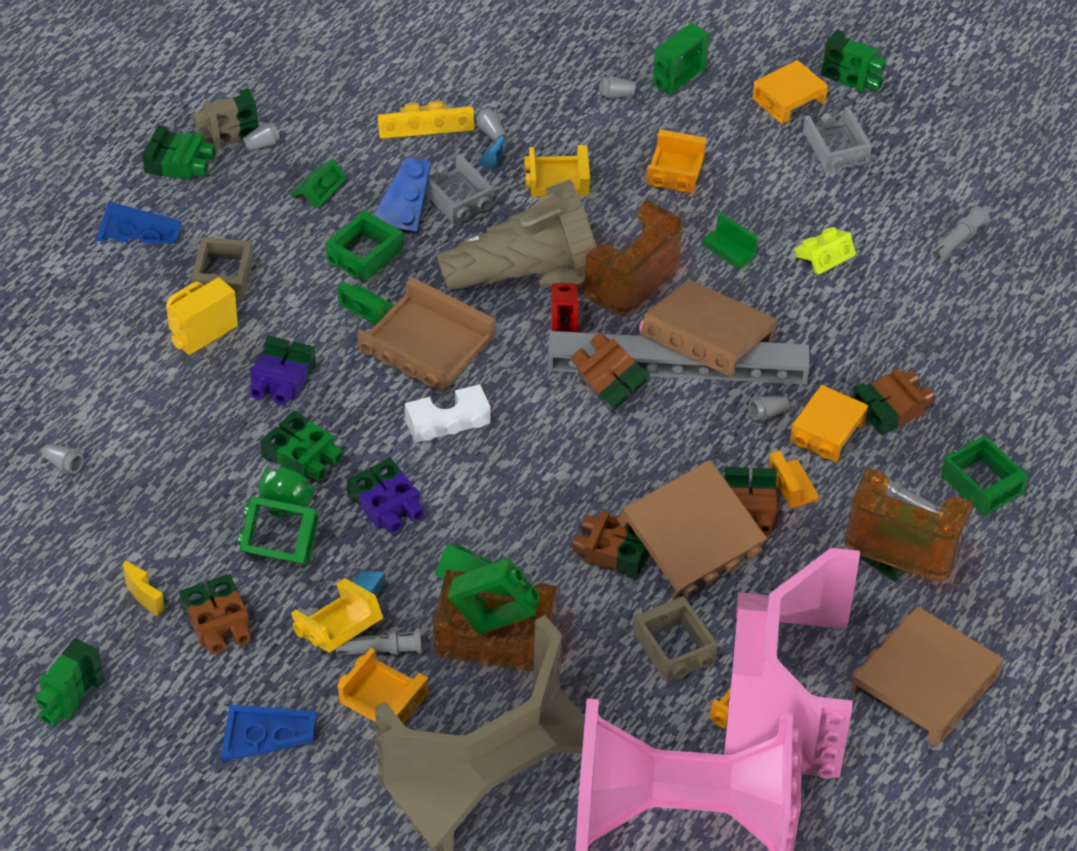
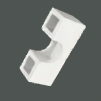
[405,384,490,443]

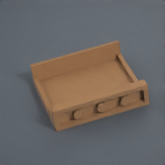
[357,277,496,392]
[641,279,778,377]
[617,460,767,599]
[851,606,1004,747]

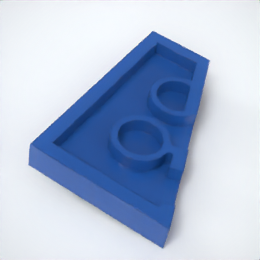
[374,157,432,234]
[96,201,182,244]
[221,704,317,762]

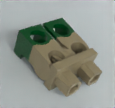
[192,88,259,149]

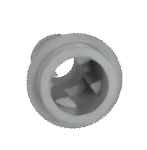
[599,75,635,98]
[476,109,507,143]
[242,122,280,151]
[748,396,790,422]
[43,444,84,474]

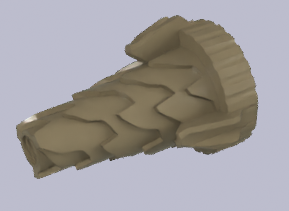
[436,180,601,289]

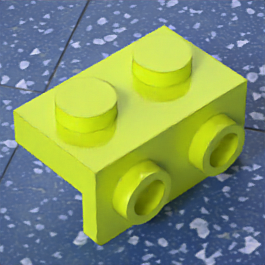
[794,227,856,274]

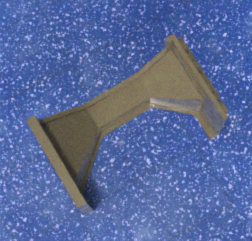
[374,615,585,851]

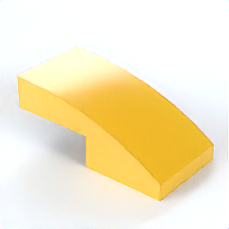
[122,561,165,617]

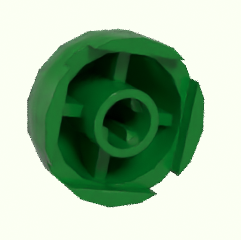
[259,467,315,518]

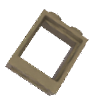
[191,237,253,301]
[633,596,718,682]

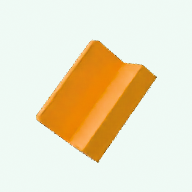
[768,451,819,509]

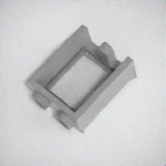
[802,107,872,172]
[426,153,494,225]

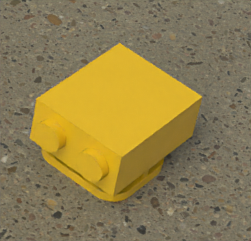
[166,277,238,355]

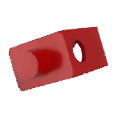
[551,283,579,333]

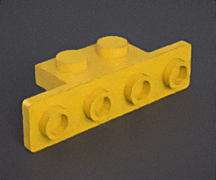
[378,101,475,138]

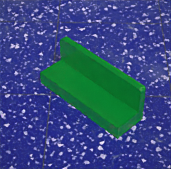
[435,544,527,607]

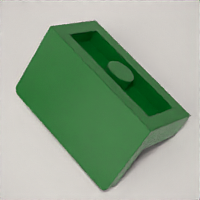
[290,159,348,208]
[702,213,758,270]
[337,282,395,325]

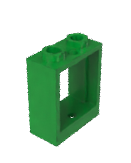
[653,22,709,95]
[325,210,403,282]
[941,436,1028,516]
[238,496,321,566]
[448,558,540,635]

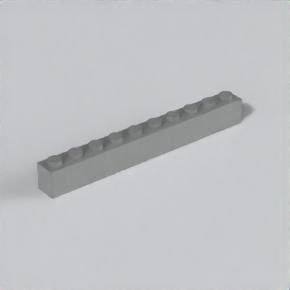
[548,331,809,384]

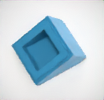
[478,136,505,169]
[353,572,385,597]

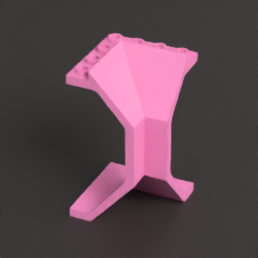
[724,548,860,779]
[575,699,802,851]

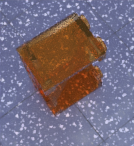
[584,200,683,317]
[844,467,973,581]
[433,570,558,672]

